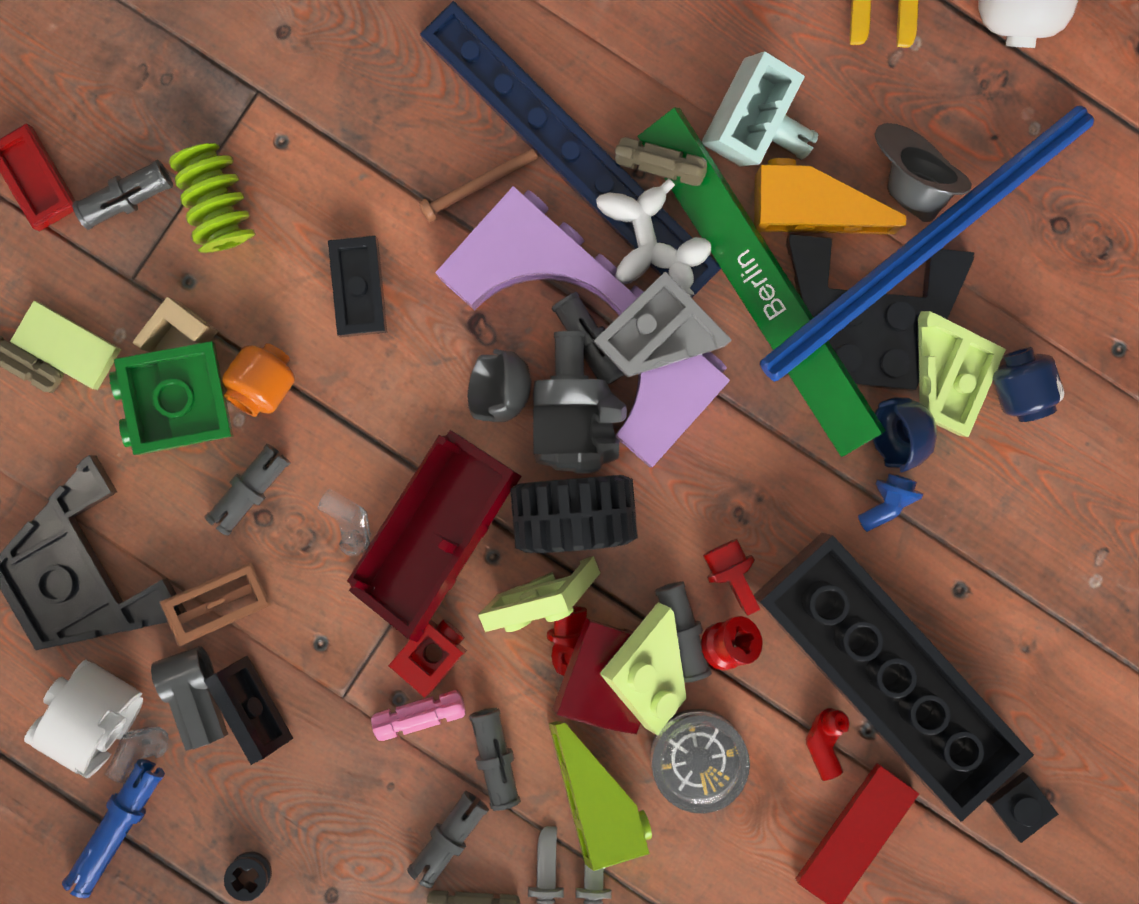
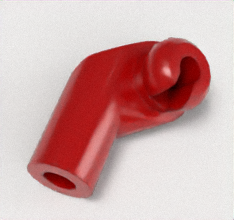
[806,708,850,781]

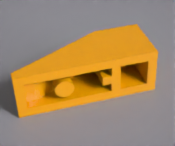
[754,158,906,234]

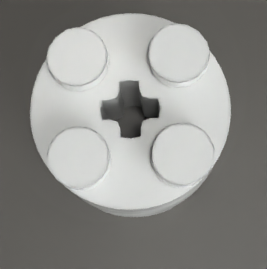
[24,660,143,778]

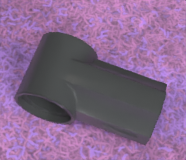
[151,646,228,751]

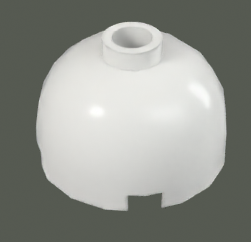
[978,0,1078,48]

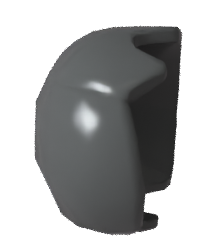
[468,349,532,422]

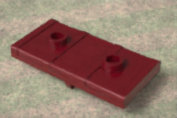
[347,430,522,642]

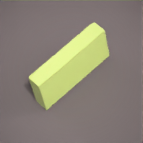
[10,301,121,390]

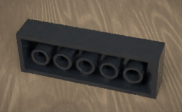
[754,533,1034,822]

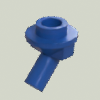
[858,473,923,532]

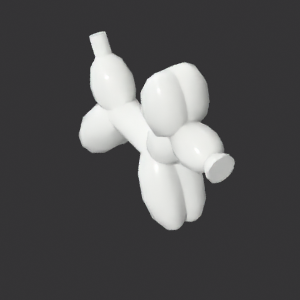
[596,178,711,296]

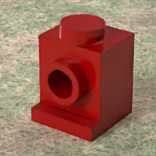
[388,619,467,698]

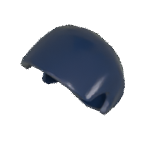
[873,397,938,472]

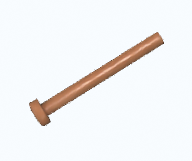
[419,148,538,223]

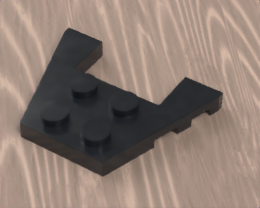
[786,234,974,391]
[0,455,187,650]

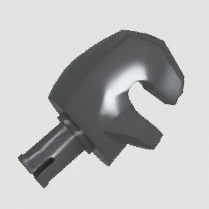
[533,331,627,473]

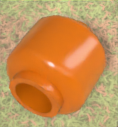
[222,343,295,417]

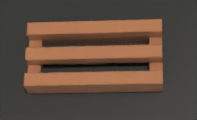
[159,562,270,647]

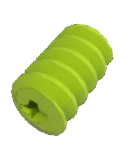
[169,143,256,253]

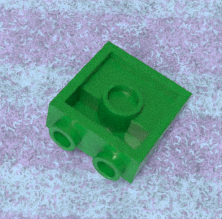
[109,341,233,455]

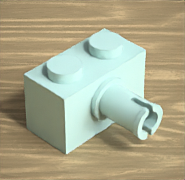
[702,51,818,166]

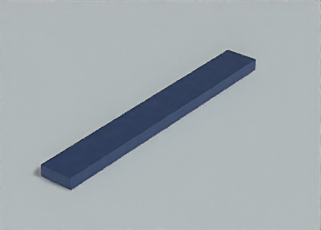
[420,1,721,298]

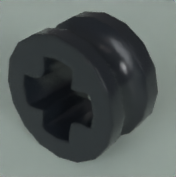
[224,852,272,901]

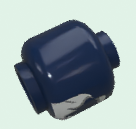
[993,347,1064,422]

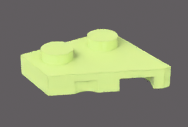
[918,311,1006,437]
[478,556,600,632]
[600,602,687,735]

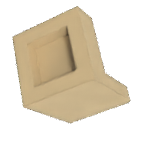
[133,297,218,352]

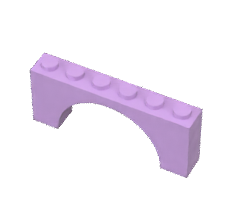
[435,186,730,467]

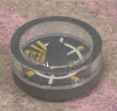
[650,709,750,814]

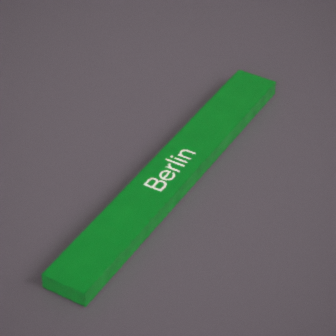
[637,107,886,457]

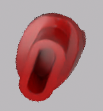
[703,539,760,616]
[547,606,587,676]

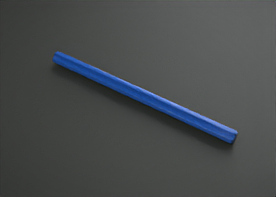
[760,106,1094,381]

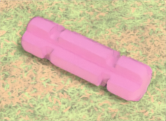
[371,690,465,741]

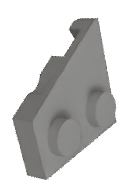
[594,271,732,377]

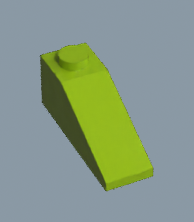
[549,721,652,871]

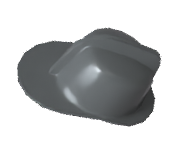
[874,123,972,222]

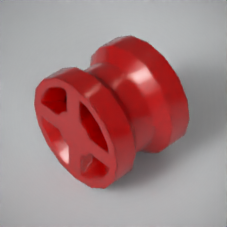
[701,616,763,671]

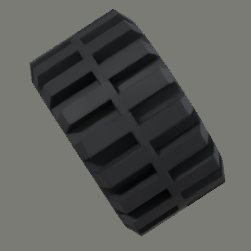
[510,475,638,553]

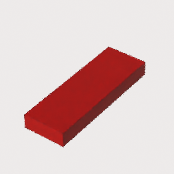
[795,763,920,904]

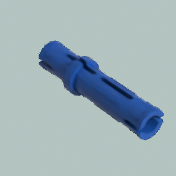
[62,759,165,899]

